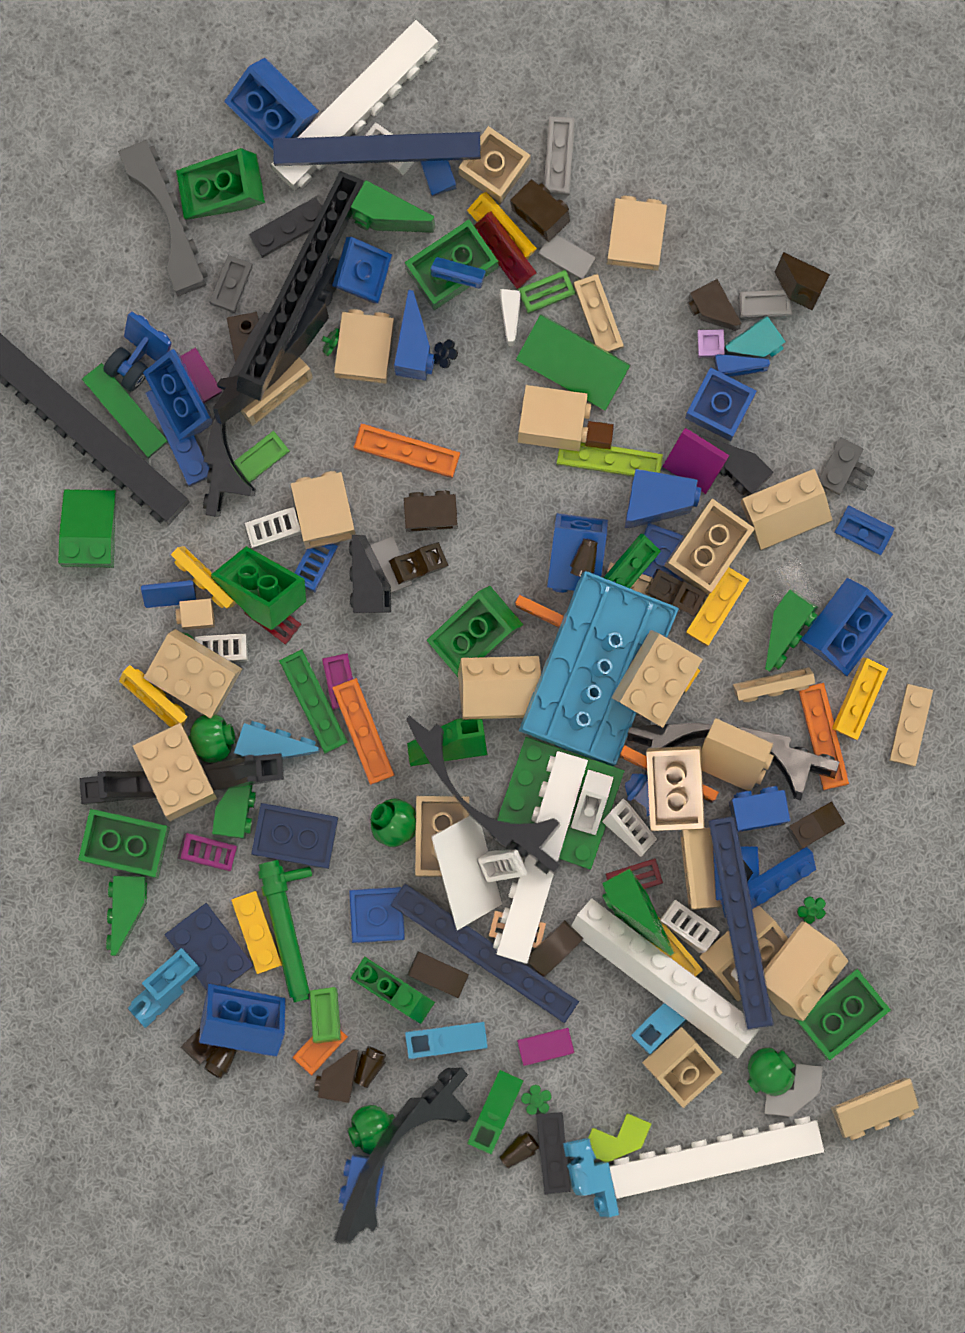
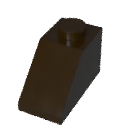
[774,252,830,311]
[687,279,742,331]
[787,801,845,850]
[314,1049,359,1103]

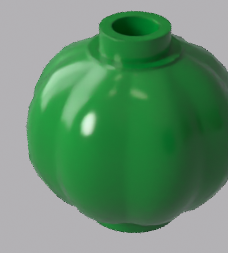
[188,714,236,763]
[370,798,416,847]
[747,1047,795,1096]
[347,1105,395,1155]

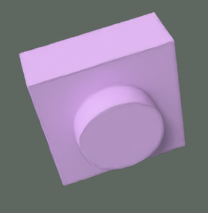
[697,329,725,358]

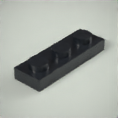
[249,197,322,258]
[536,1112,571,1195]

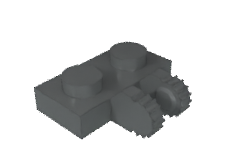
[819,437,875,496]

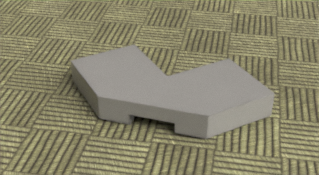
[764,1064,823,1117]

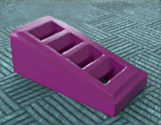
[178,833,237,871]

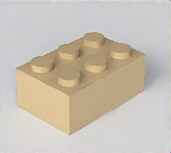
[664,499,755,595]
[144,629,242,718]
[611,630,703,727]
[133,723,217,821]
[647,746,705,831]
[415,796,469,877]

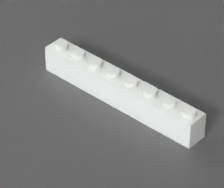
[271,20,438,191]
[493,751,588,964]
[571,898,760,1059]
[609,1116,824,1198]

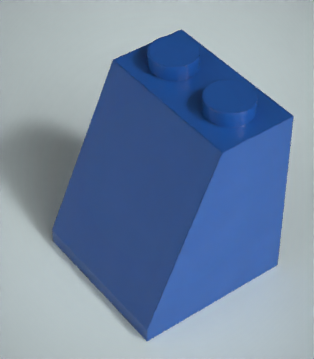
[625,469,701,528]
[547,513,608,593]

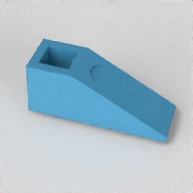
[234,721,320,759]
[631,1003,688,1055]
[405,1022,488,1059]

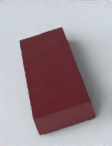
[474,211,537,289]

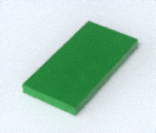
[516,314,631,411]

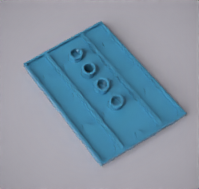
[519,571,679,766]

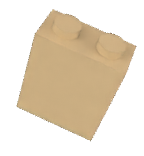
[607,196,667,271]
[334,309,394,384]
[518,385,591,451]
[291,471,356,549]
[701,718,774,791]

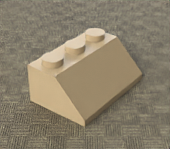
[240,357,313,426]
[741,469,832,550]
[458,656,541,719]
[680,828,722,910]
[699,906,788,1001]
[764,921,848,1021]
[831,1078,919,1140]

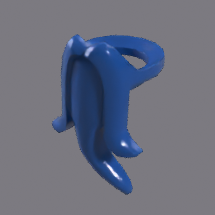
[625,773,650,816]

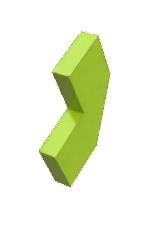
[588,1113,652,1162]

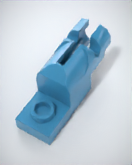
[128,948,200,1028]
[563,1138,619,1217]

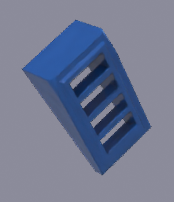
[714,354,770,377]
[295,543,338,593]

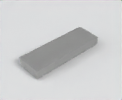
[544,116,575,195]

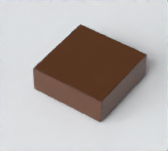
[585,421,614,450]

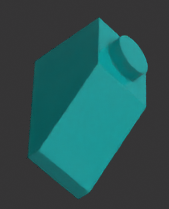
[725,315,786,357]

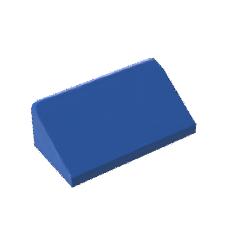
[420,161,456,196]
[431,257,486,289]
[835,505,894,555]
[141,580,196,608]

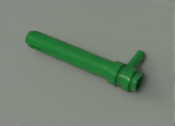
[257,860,312,1003]

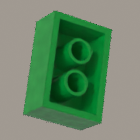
[405,220,498,311]
[78,809,170,879]
[794,969,891,1061]

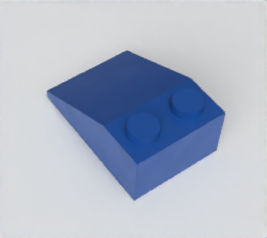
[394,290,435,381]

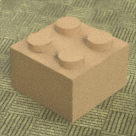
[458,126,531,204]
[642,1027,722,1108]

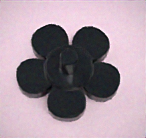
[434,339,458,369]

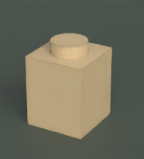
[176,598,215,630]

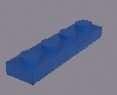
[145,390,209,486]
[721,847,816,918]

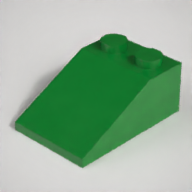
[176,148,265,220]
[351,180,435,233]
[58,489,116,568]
[211,546,306,630]
[427,586,523,677]
[602,869,675,956]

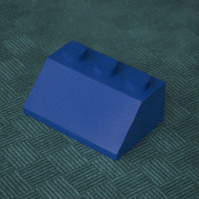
[224,58,319,149]
[143,349,213,441]
[801,578,893,676]
[199,984,285,1057]

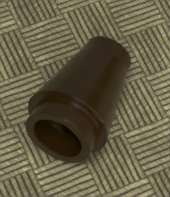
[569,538,598,577]
[204,1046,237,1079]
[354,1046,386,1088]
[499,1131,540,1169]

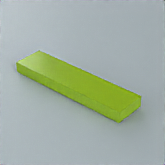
[557,442,663,477]

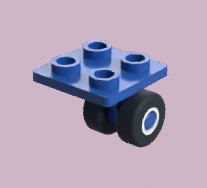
[103,311,172,392]

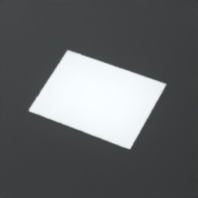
[432,816,502,930]

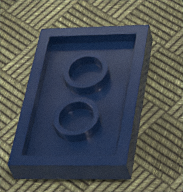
[251,803,339,869]
[164,903,254,991]

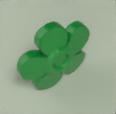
[322,328,340,356]
[797,896,826,924]
[521,1085,552,1115]

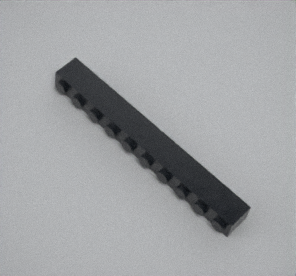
[236,171,364,401]
[0,333,190,525]

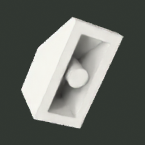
[571,770,614,835]

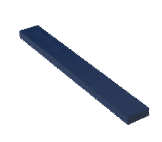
[273,132,481,166]
[708,816,774,1031]
[390,884,579,1023]

